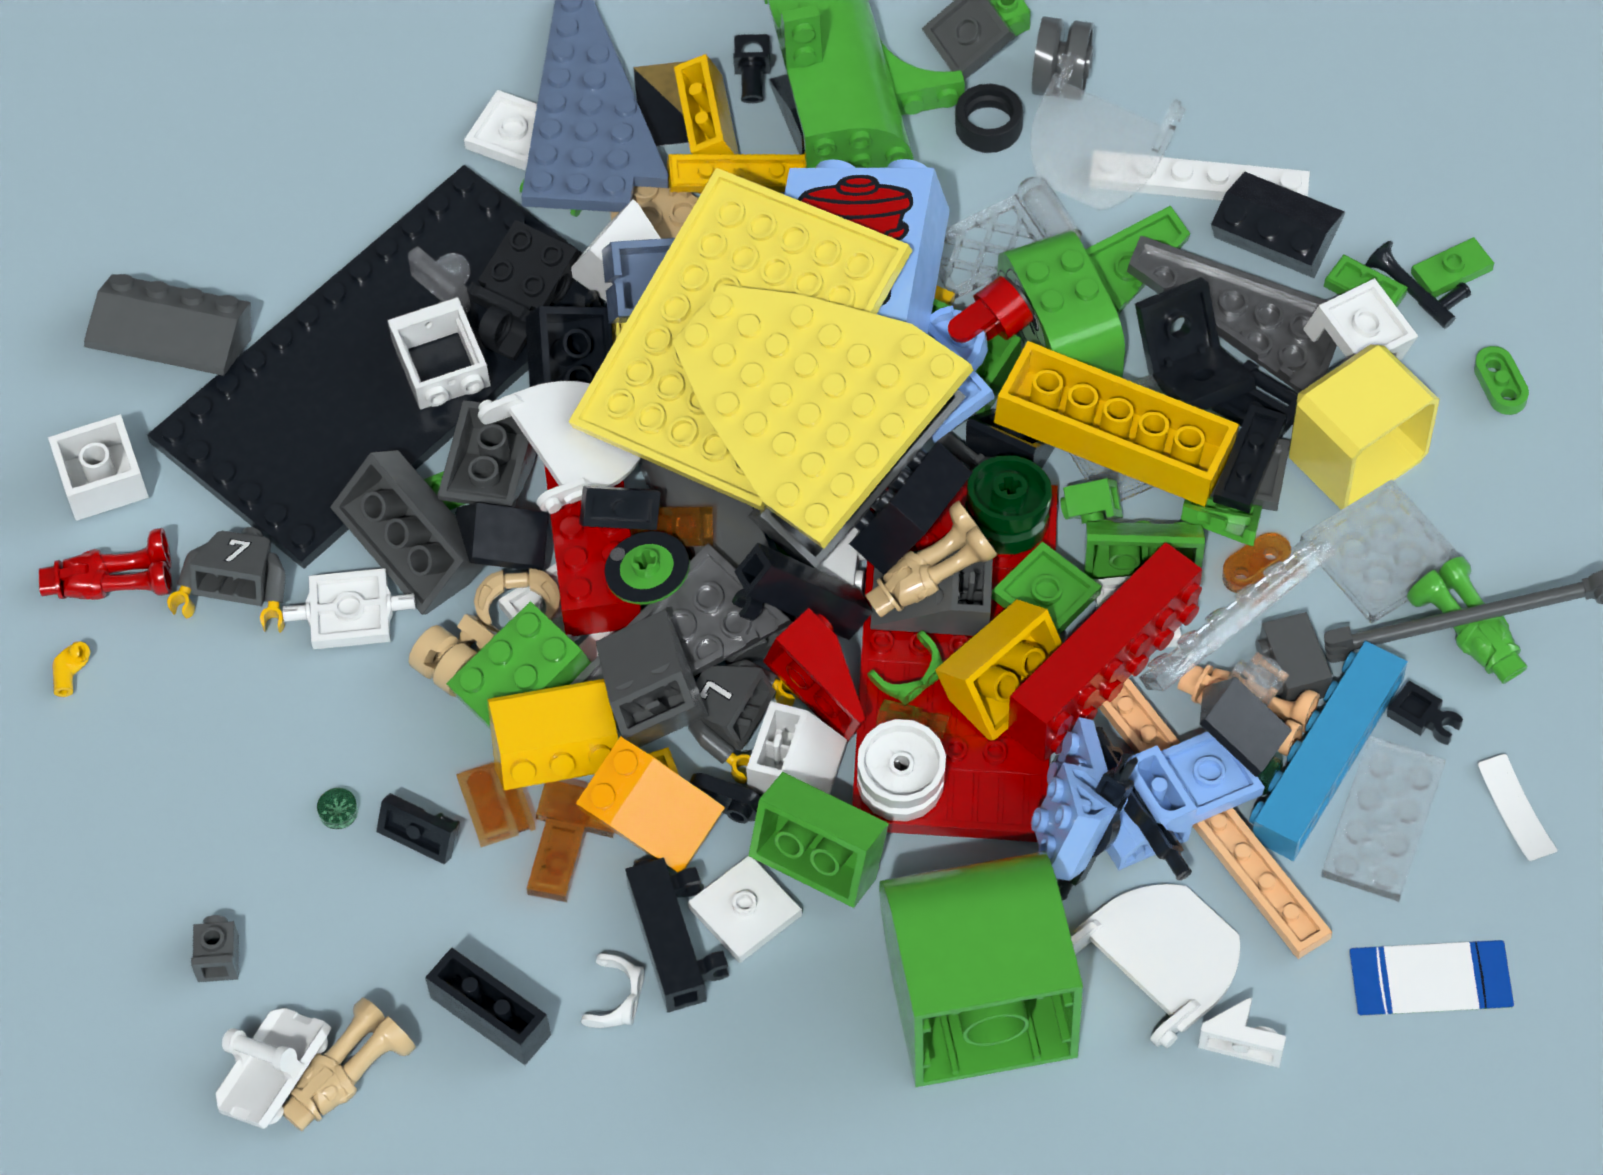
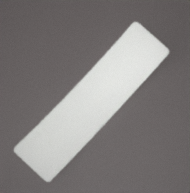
[1478,754,1558,861]

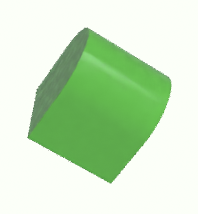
[879,851,1083,1087]

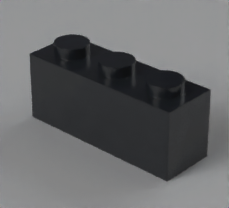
[425,947,551,1065]

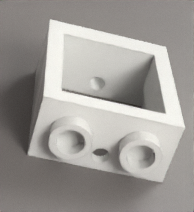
[388,297,490,410]

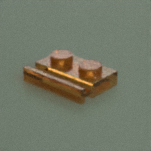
[456,762,536,847]

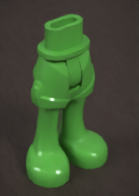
[1406,557,1528,684]

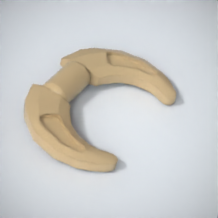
[474,568,561,626]

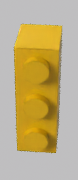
[674,54,739,154]

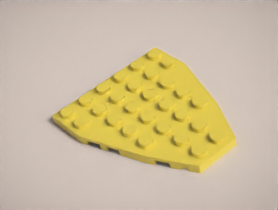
[672,285,973,549]

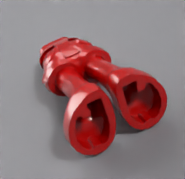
[38,528,172,600]

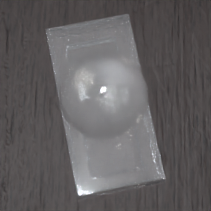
[408,246,471,313]

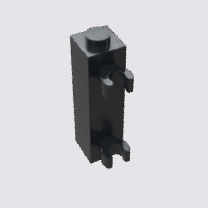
[732,543,873,640]
[625,858,729,1013]

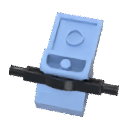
[1031,717,1138,900]
[1096,727,1265,881]

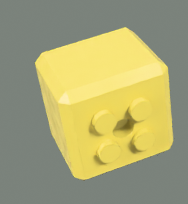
[1289,344,1440,512]

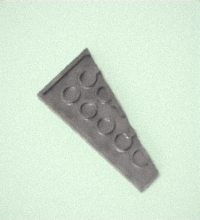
[1127,235,1337,392]
[571,544,792,719]

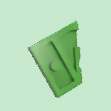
[1181,497,1262,546]

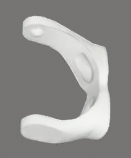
[581,954,645,1028]

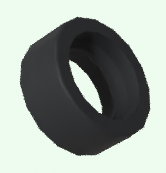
[955,83,1023,153]

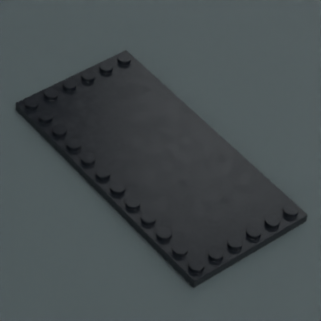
[147,165,606,569]

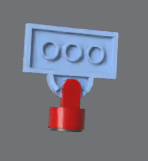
[928,276,1034,443]

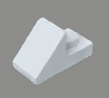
[1198,998,1286,1068]

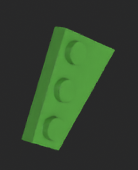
[1085,205,1190,314]

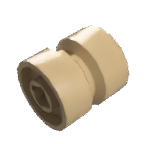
[408,625,477,697]

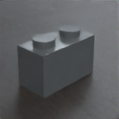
[1255,612,1333,701]

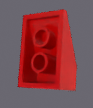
[763,608,865,743]

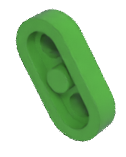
[1474,346,1529,415]

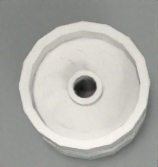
[857,719,946,822]

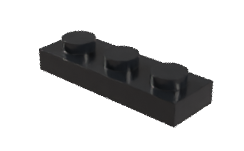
[1213,404,1287,513]

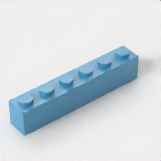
[1249,641,1408,861]

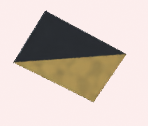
[633,61,689,146]

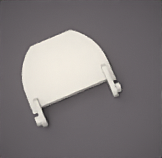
[478,381,641,514]
[1071,884,1240,1048]

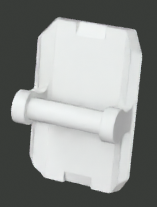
[216,1008,331,1129]

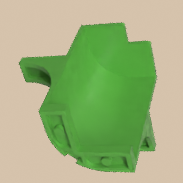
[764,0,964,168]

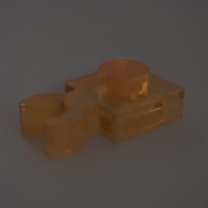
[876,699,949,738]

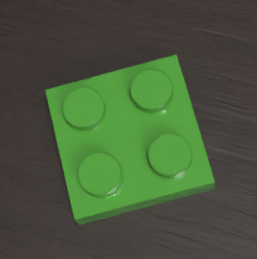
[991,542,1102,635]

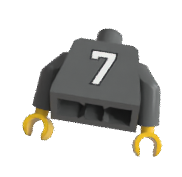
[167,527,286,633]
[688,660,795,784]

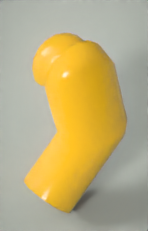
[52,641,91,697]

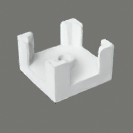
[1303,278,1418,363]

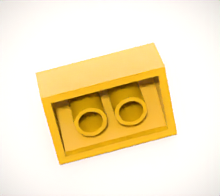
[935,599,1063,741]
[487,679,618,791]

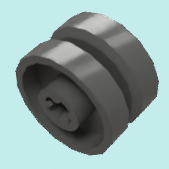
[1032,16,1093,100]

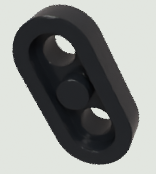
[689,773,761,824]

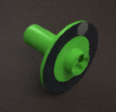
[605,531,690,606]

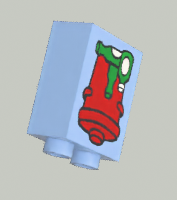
[784,159,950,334]

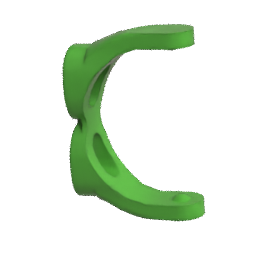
[867,630,943,705]

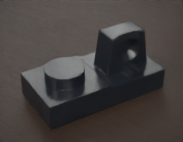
[579,486,661,530]
[376,793,460,864]

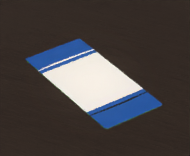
[1349,940,1514,1016]

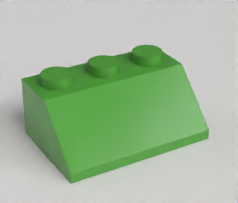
[1084,520,1205,580]

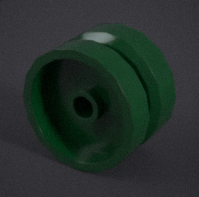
[965,456,1052,554]

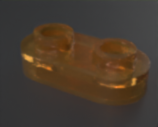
[1222,533,1291,594]

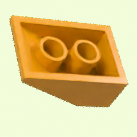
[576,736,726,873]

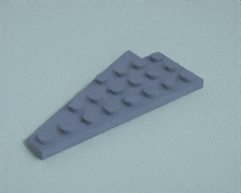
[521,0,669,212]

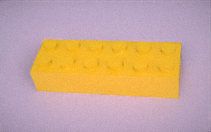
[994,341,1239,507]

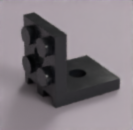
[1135,277,1256,410]

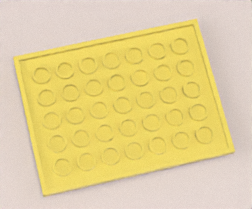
[568,168,912,510]

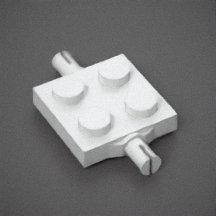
[283,568,416,650]

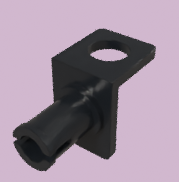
[733,34,770,104]

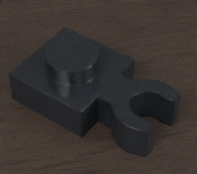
[1387,681,1463,745]

